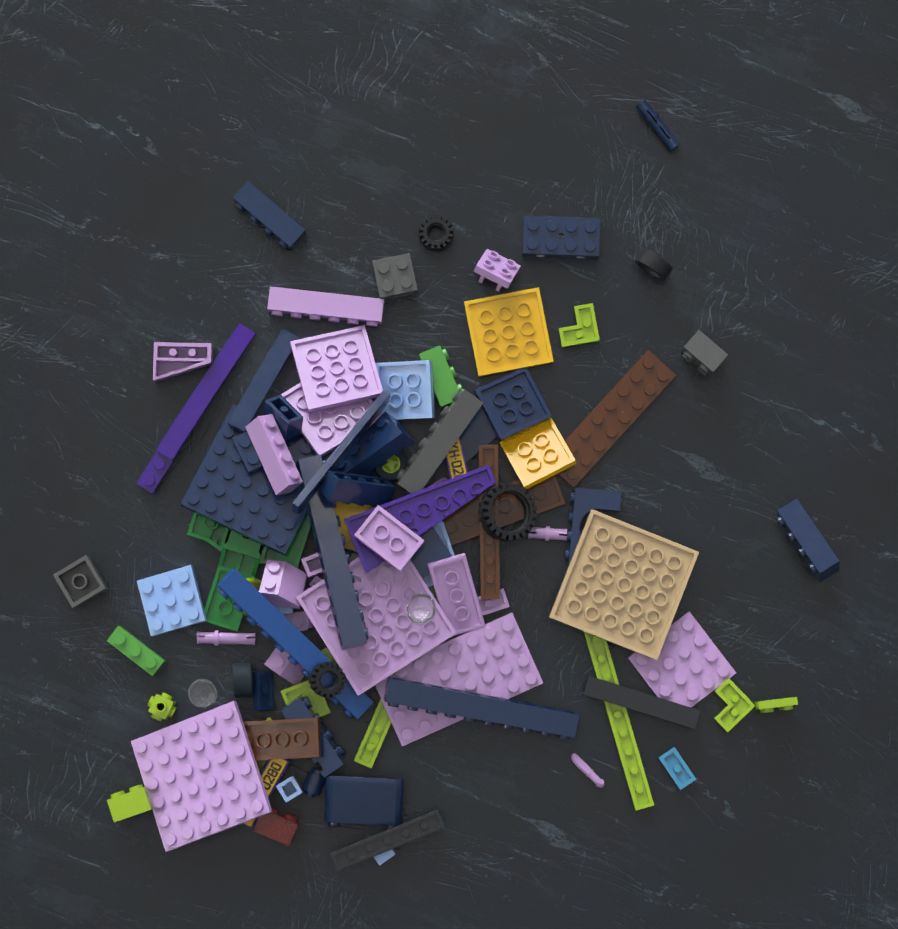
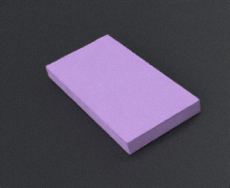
[427,553,485,636]

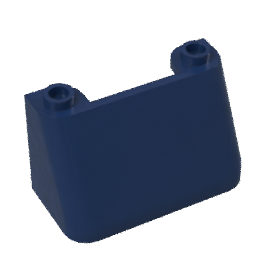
[324,775,404,829]

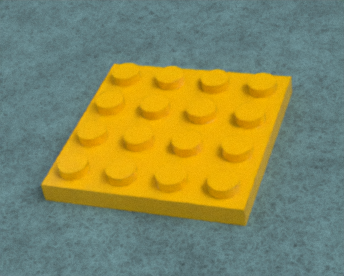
[464,287,554,377]

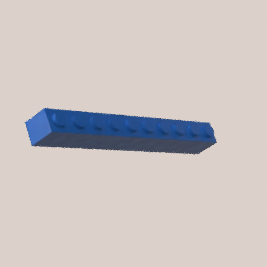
[216,569,373,719]

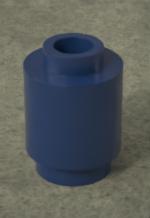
[302,767,326,798]

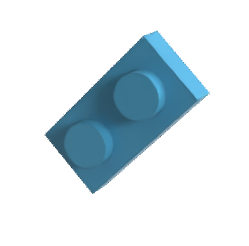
[658,747,696,790]

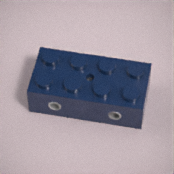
[522,215,600,260]

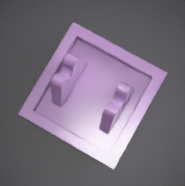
[473,249,521,292]

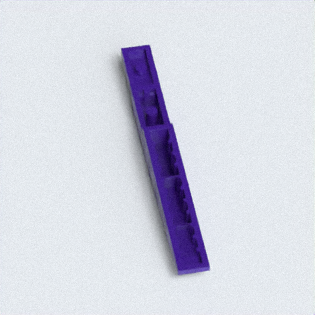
[136,323,256,494]

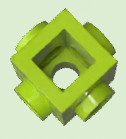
[147,692,177,721]

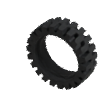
[478,483,537,541]

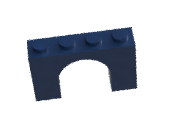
[565,487,621,565]

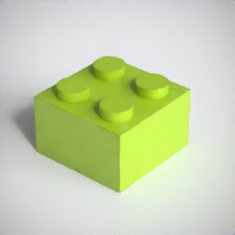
[107,784,154,822]

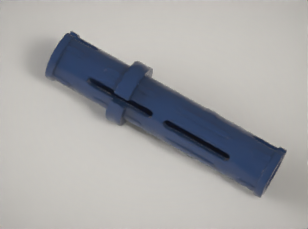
[636,99,680,151]

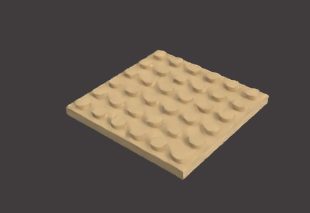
[549,509,699,660]

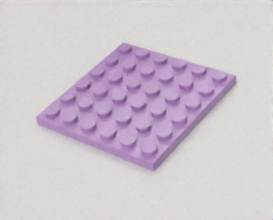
[296,557,456,696]
[131,701,272,852]

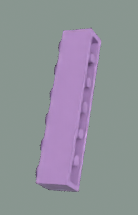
[267,287,384,327]

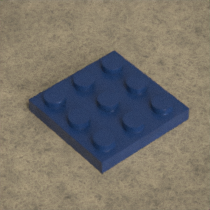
[475,367,552,442]

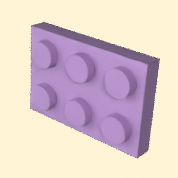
[354,505,424,572]

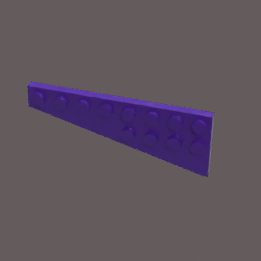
[344,464,496,573]

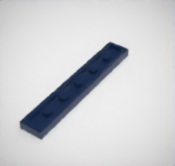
[228,328,299,433]

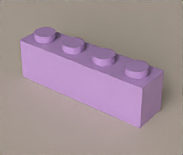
[245,414,303,495]

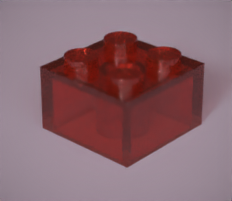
[253,807,301,846]

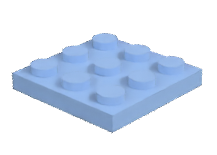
[375,360,435,420]
[137,565,207,637]

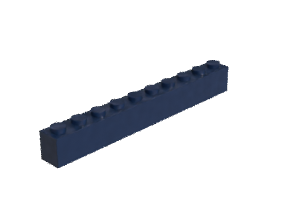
[296,455,369,651]
[384,677,579,740]

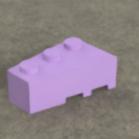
[153,342,214,382]

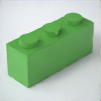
[419,345,462,409]
[107,625,167,676]

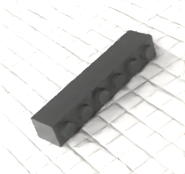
[395,389,483,494]

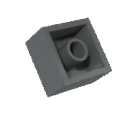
[372,253,418,300]
[681,330,728,377]
[53,555,108,609]

